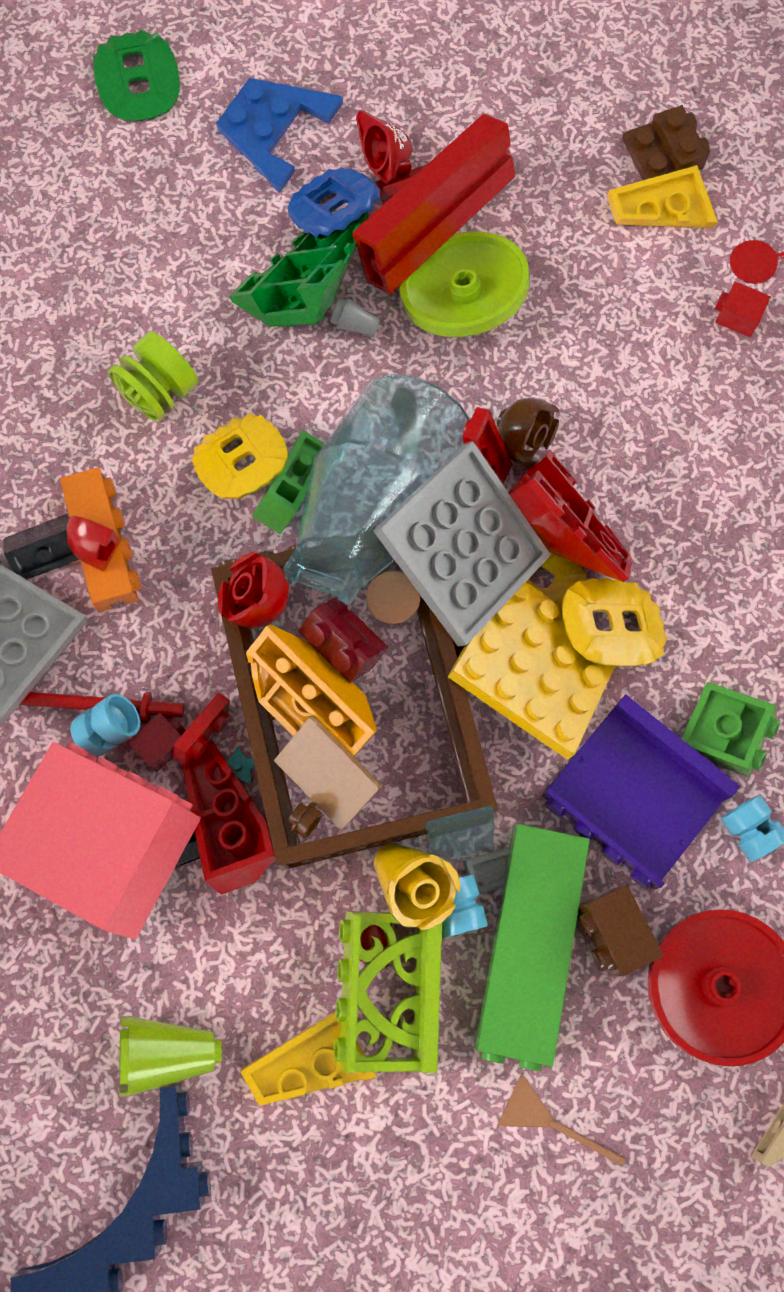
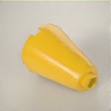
[374,843,461,930]

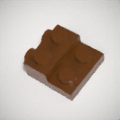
[622,105,710,180]

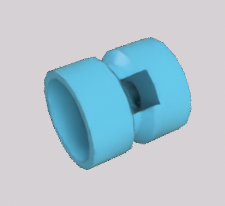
[70,694,141,757]
[720,794,784,862]
[442,875,488,938]

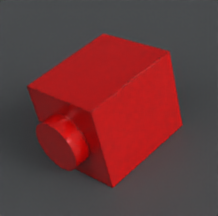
[714,281,771,338]

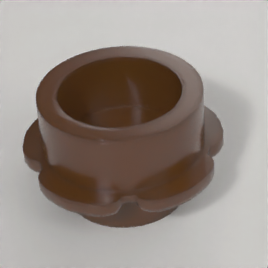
[289,802,323,838]

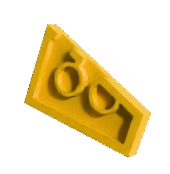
[606,165,718,228]
[240,1010,377,1106]

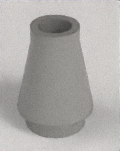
[330,298,381,337]

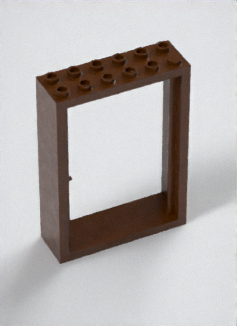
[211,527,498,870]

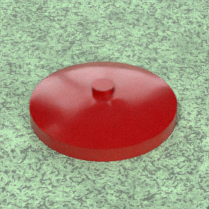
[647,909,784,1067]

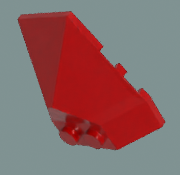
[508,449,633,583]

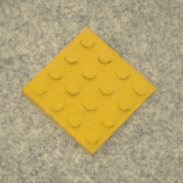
[448,582,615,760]

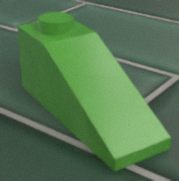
[251,430,331,535]

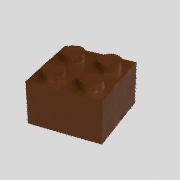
[576,885,664,977]

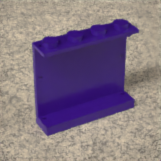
[542,694,741,889]

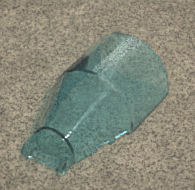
[283,374,470,604]

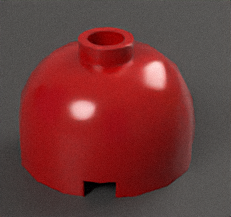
[217,552,290,629]

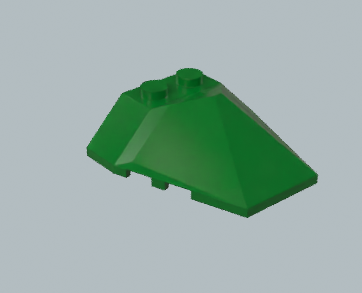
[229,212,369,327]

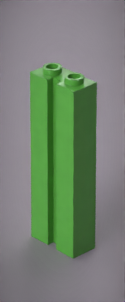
[474,824,590,1072]

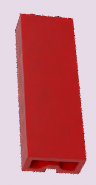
[352,113,515,295]

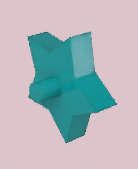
[226,747,255,785]

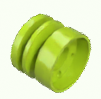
[107,330,199,423]

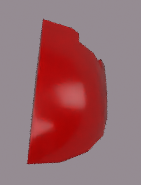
[66,516,120,571]

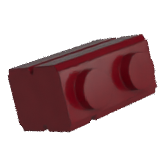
[298,596,389,683]

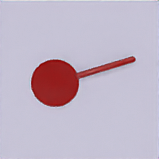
[730,240,784,284]

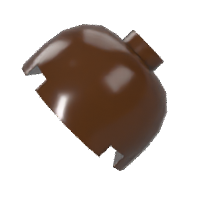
[497,397,559,468]

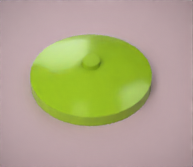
[400,231,530,337]

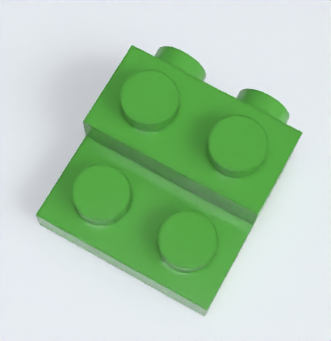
[681,682,781,778]

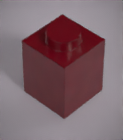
[127,713,186,772]

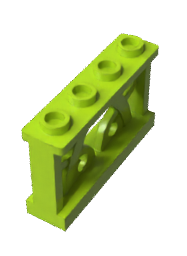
[334,911,442,1073]

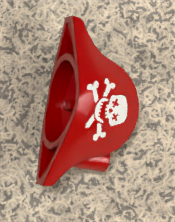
[356,110,413,185]

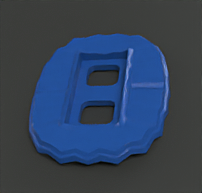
[288,167,381,237]

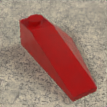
[182,740,275,895]

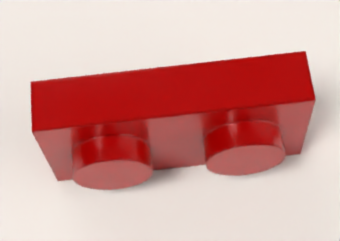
[173,692,231,766]

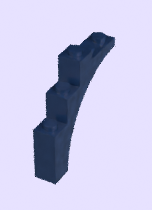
[10,1083,211,1292]

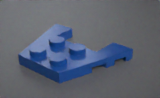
[216,78,343,193]

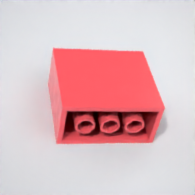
[0,742,201,940]

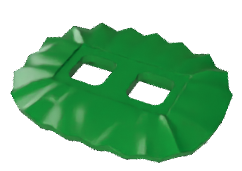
[93,30,180,121]

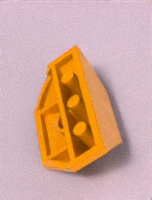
[246,625,378,757]

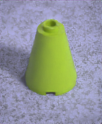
[119,1016,222,1097]

